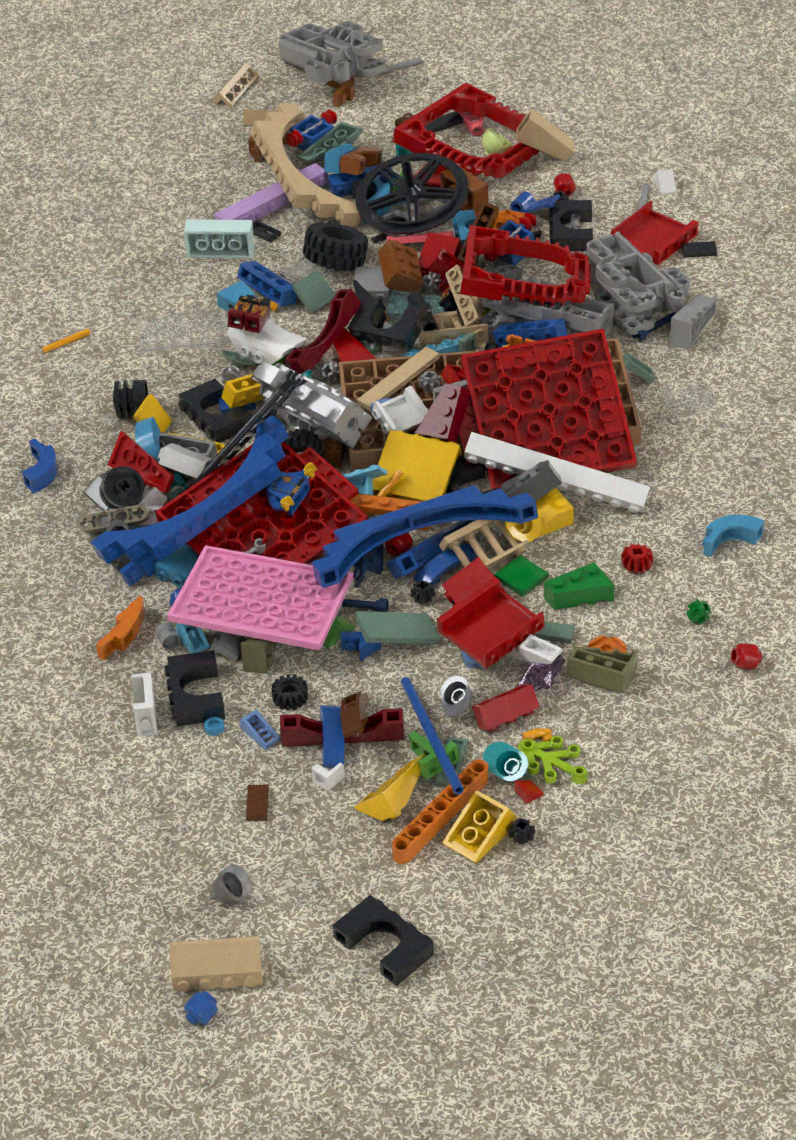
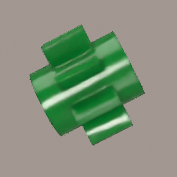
[686,599,711,625]

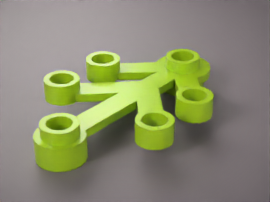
[518,736,588,784]

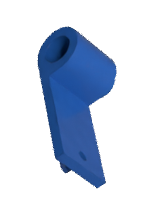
[510,191,560,213]

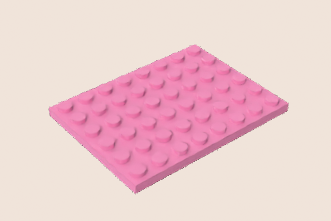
[167,545,353,651]

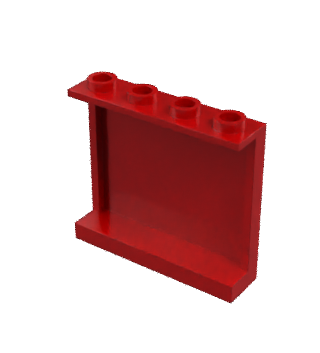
[610,201,699,265]
[437,577,545,669]

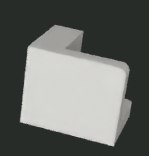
[312,763,345,791]

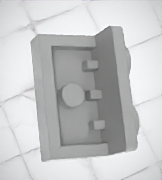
[210,631,245,661]

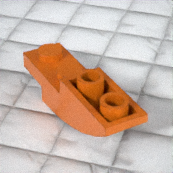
[96,596,145,660]

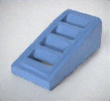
[239,709,281,750]

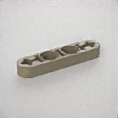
[77,505,150,533]

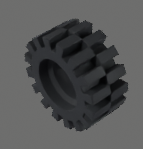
[271,674,308,711]

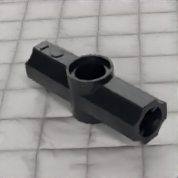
[407,291,437,331]

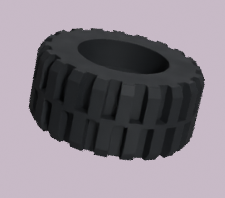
[302,222,369,271]

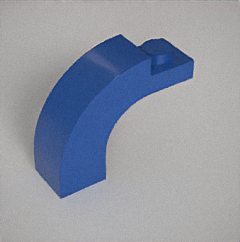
[22,438,58,494]
[119,553,158,587]

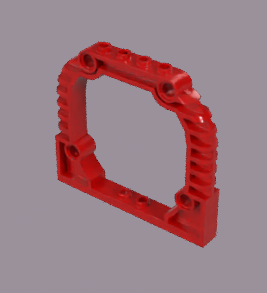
[392,82,540,178]
[460,225,592,306]

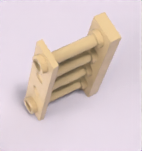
[419,311,489,349]
[439,520,529,569]

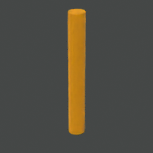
[42,328,90,353]
[365,469,404,517]

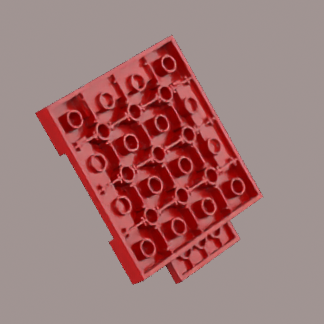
[459,328,637,490]
[155,442,368,565]

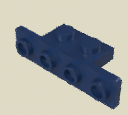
[353,544,384,588]

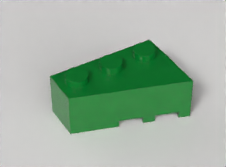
[544,562,615,610]

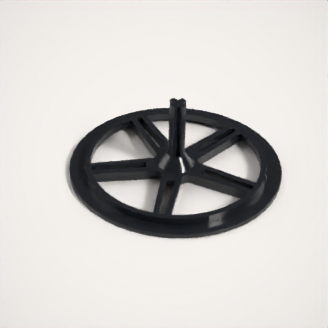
[355,153,469,234]

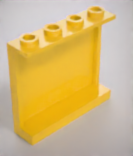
[373,430,462,502]

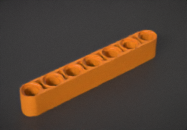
[392,760,488,864]

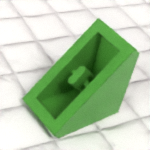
[323,616,356,649]

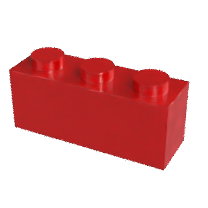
[471,684,540,732]

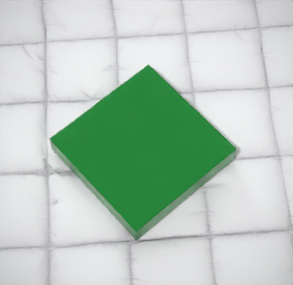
[494,555,549,597]

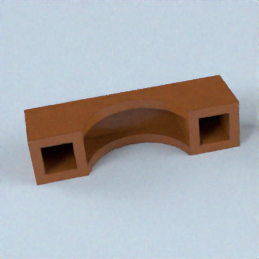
[339,146,383,175]

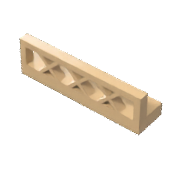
[211,62,259,107]

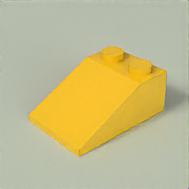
[536,488,574,538]
[442,790,518,863]

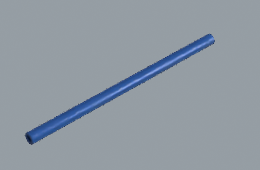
[401,677,464,795]

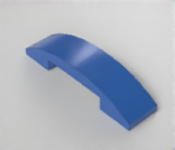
[413,544,478,586]
[320,705,344,768]

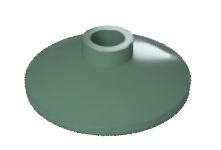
[222,351,255,368]

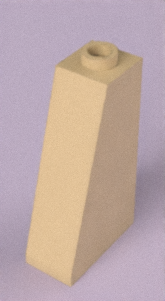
[515,109,575,161]

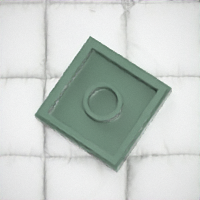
[292,269,336,314]

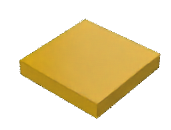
[133,394,173,433]

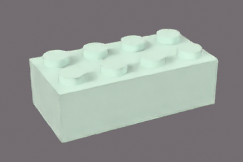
[184,219,254,258]

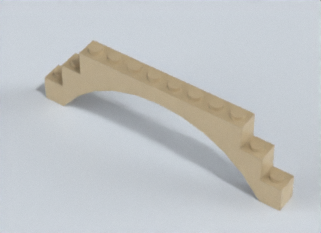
[251,103,361,227]

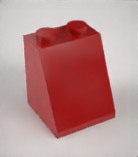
[418,232,462,277]
[442,557,506,607]

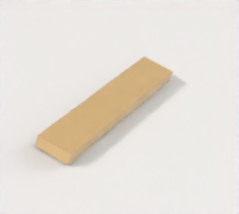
[357,347,440,412]

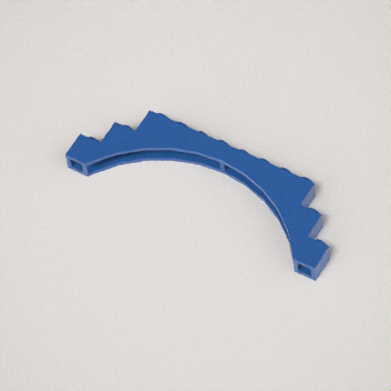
[90,415,289,565]
[312,485,538,588]

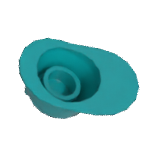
[483,742,528,782]

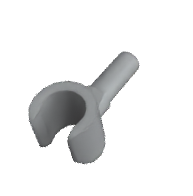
[245,538,266,554]

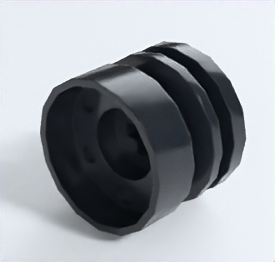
[113,379,148,418]

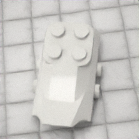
[227,316,307,364]

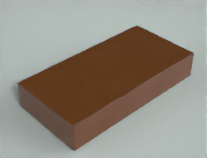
[246,784,269,821]

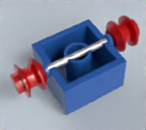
[286,109,337,151]
[484,213,537,266]

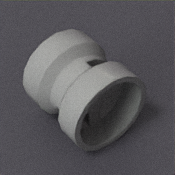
[155,622,180,650]

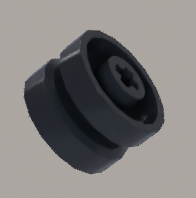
[99,466,144,509]

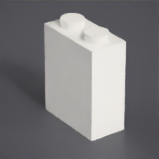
[158,443,212,478]

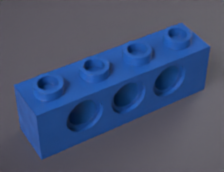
[328,166,395,197]
[237,261,297,306]
[493,318,568,348]

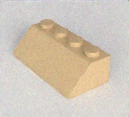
[169,936,263,992]

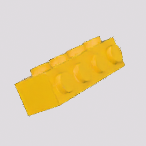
[221,374,265,409]

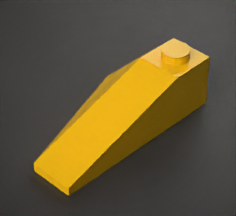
[354,754,426,821]

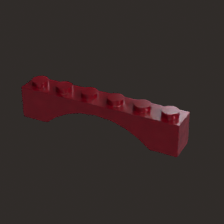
[285,289,361,374]
[280,708,404,747]

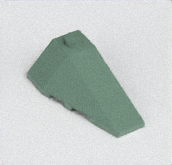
[298,122,363,163]

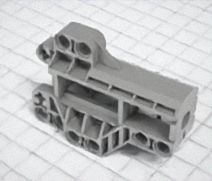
[278,20,386,84]
[586,232,690,335]
[480,278,614,338]
[251,361,372,449]

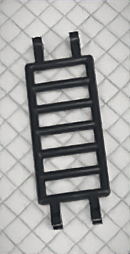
[185,370,307,488]

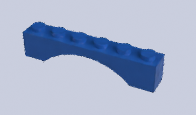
[386,520,476,579]

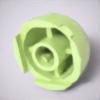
[481,128,513,156]

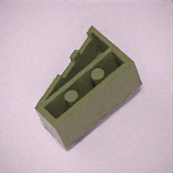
[241,636,277,673]
[567,646,638,693]

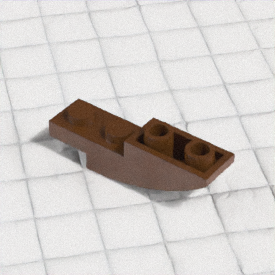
[340,691,369,738]

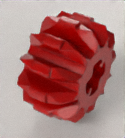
[621,543,654,574]

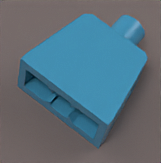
[216,280,255,311]

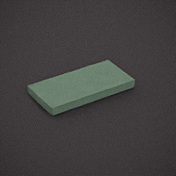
[354,611,440,644]

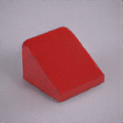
[514,780,544,804]

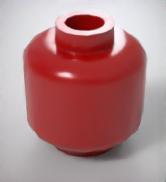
[553,173,576,196]
[385,532,413,557]
[731,643,762,669]

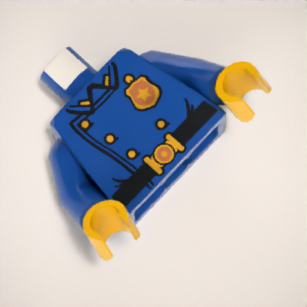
[264,463,317,515]

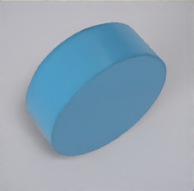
[204,717,225,736]

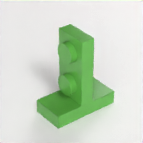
[408,731,460,780]

